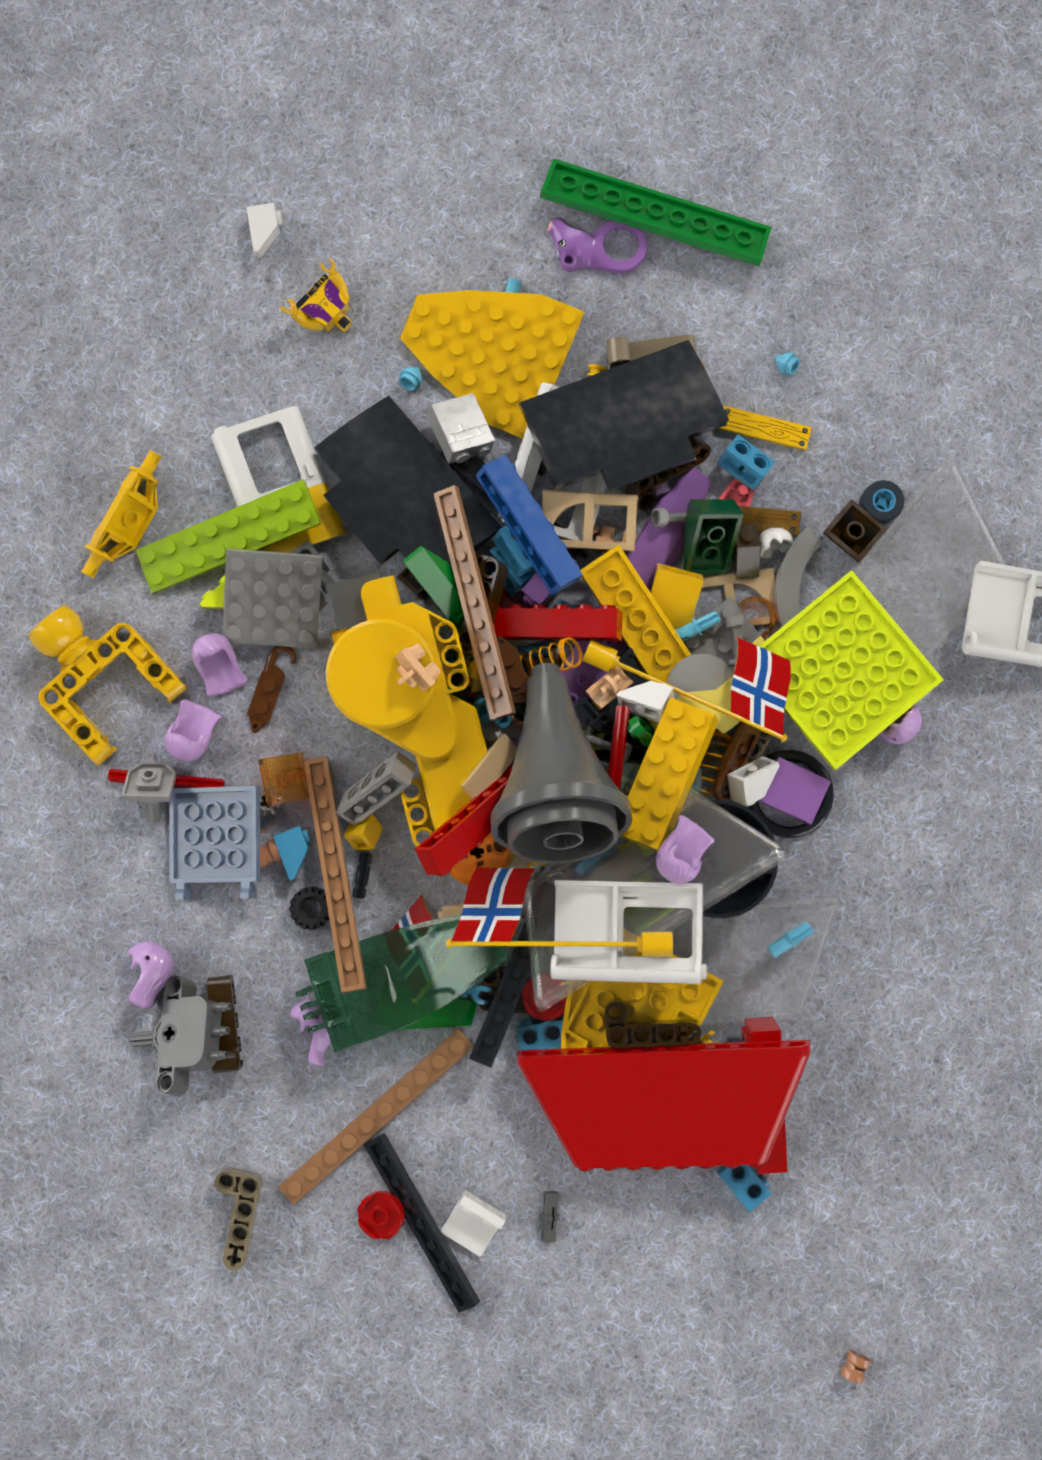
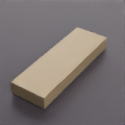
[461,734,518,799]

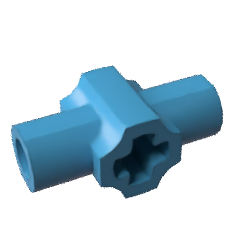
[474,695,511,728]

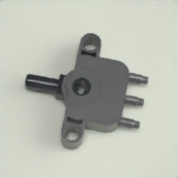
[128,975,232,1097]

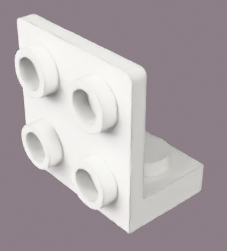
[441,1190,506,1256]

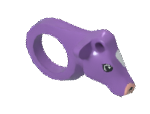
[548,218,648,273]

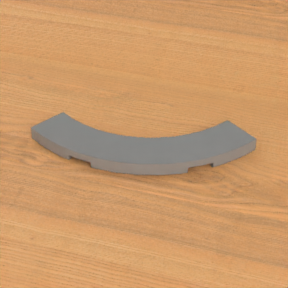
[774,526,822,628]

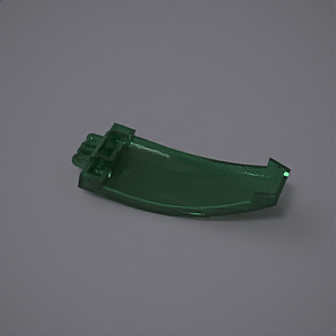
[295,914,509,1053]

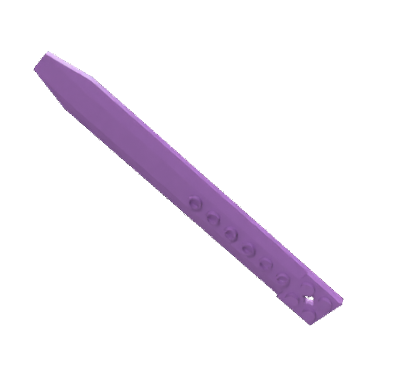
[509,467,711,767]

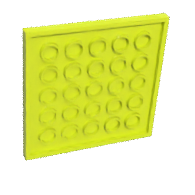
[759,570,944,770]

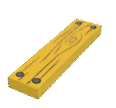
[717,405,812,451]

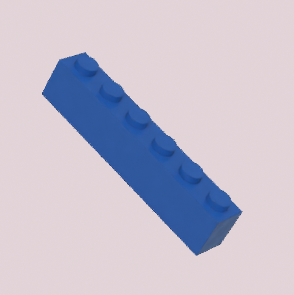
[476,454,582,595]

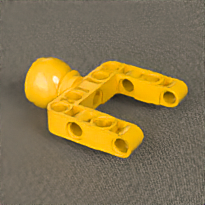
[28,605,188,766]

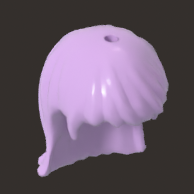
[192,633,247,697]
[164,700,222,762]
[878,706,922,745]
[656,815,714,884]
[128,941,174,1009]
[290,999,337,1066]

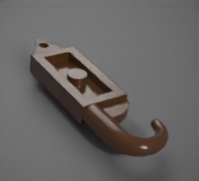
[498,636,528,727]
[247,646,296,733]
[712,722,761,801]

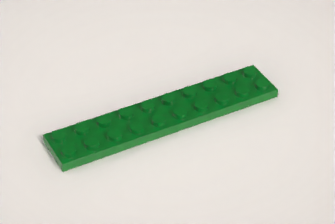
[540,158,772,267]

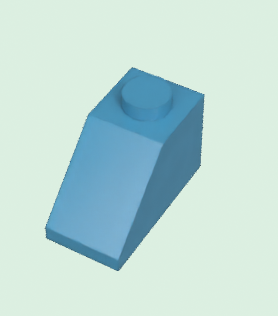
[273,826,312,881]

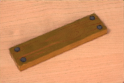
[738,505,802,535]

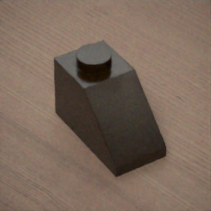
[732,524,761,580]

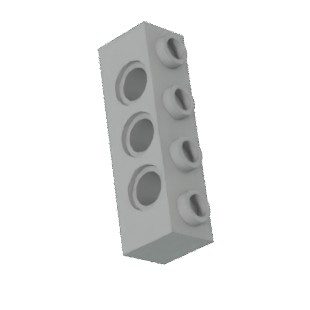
[336,752,417,826]

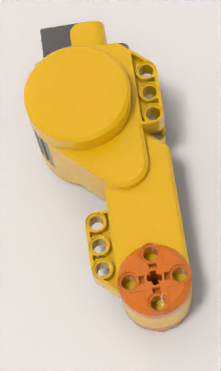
[326,571,512,885]

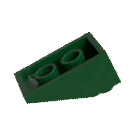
[683,499,744,574]

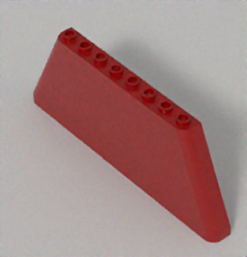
[516,1040,811,1172]

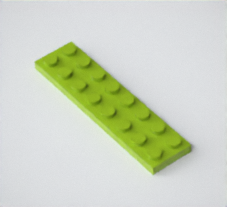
[136,480,322,594]

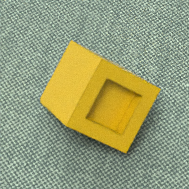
[344,813,383,851]

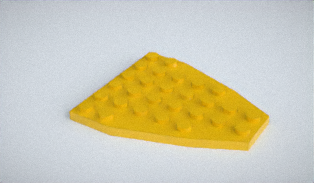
[400,290,585,439]
[561,928,724,1048]

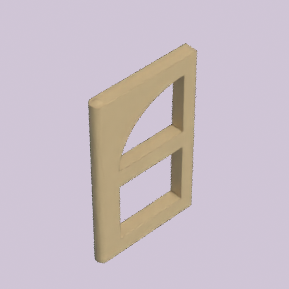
[542,490,638,552]
[691,568,779,626]

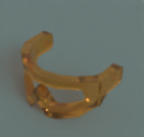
[737,596,777,638]

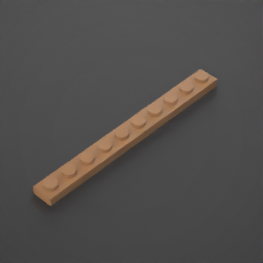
[433,485,516,721]
[304,756,367,994]
[279,1028,474,1205]

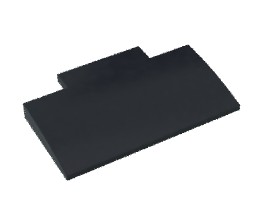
[519,340,729,493]
[314,395,503,565]

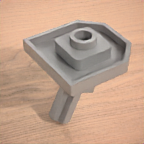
[121,762,176,823]

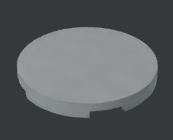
[666,654,733,698]

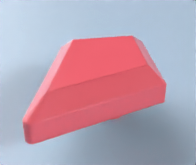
[719,478,755,506]

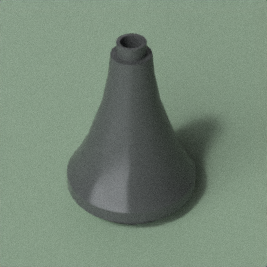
[490,663,632,863]

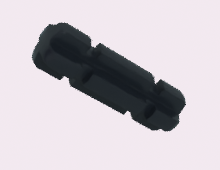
[352,852,373,899]

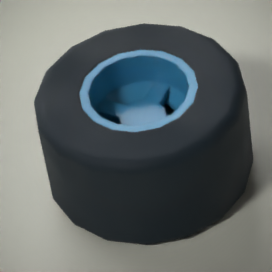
[859,480,905,525]

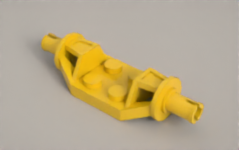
[80,450,163,579]

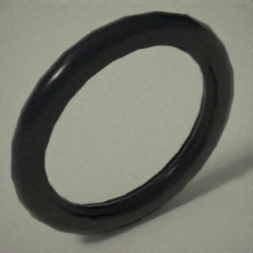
[748,750,834,838]

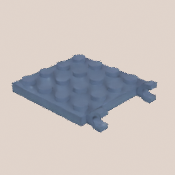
[169,786,260,900]

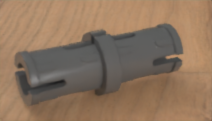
[540,1191,559,1243]

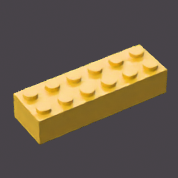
[620,697,719,852]

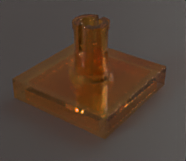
[258,752,310,806]

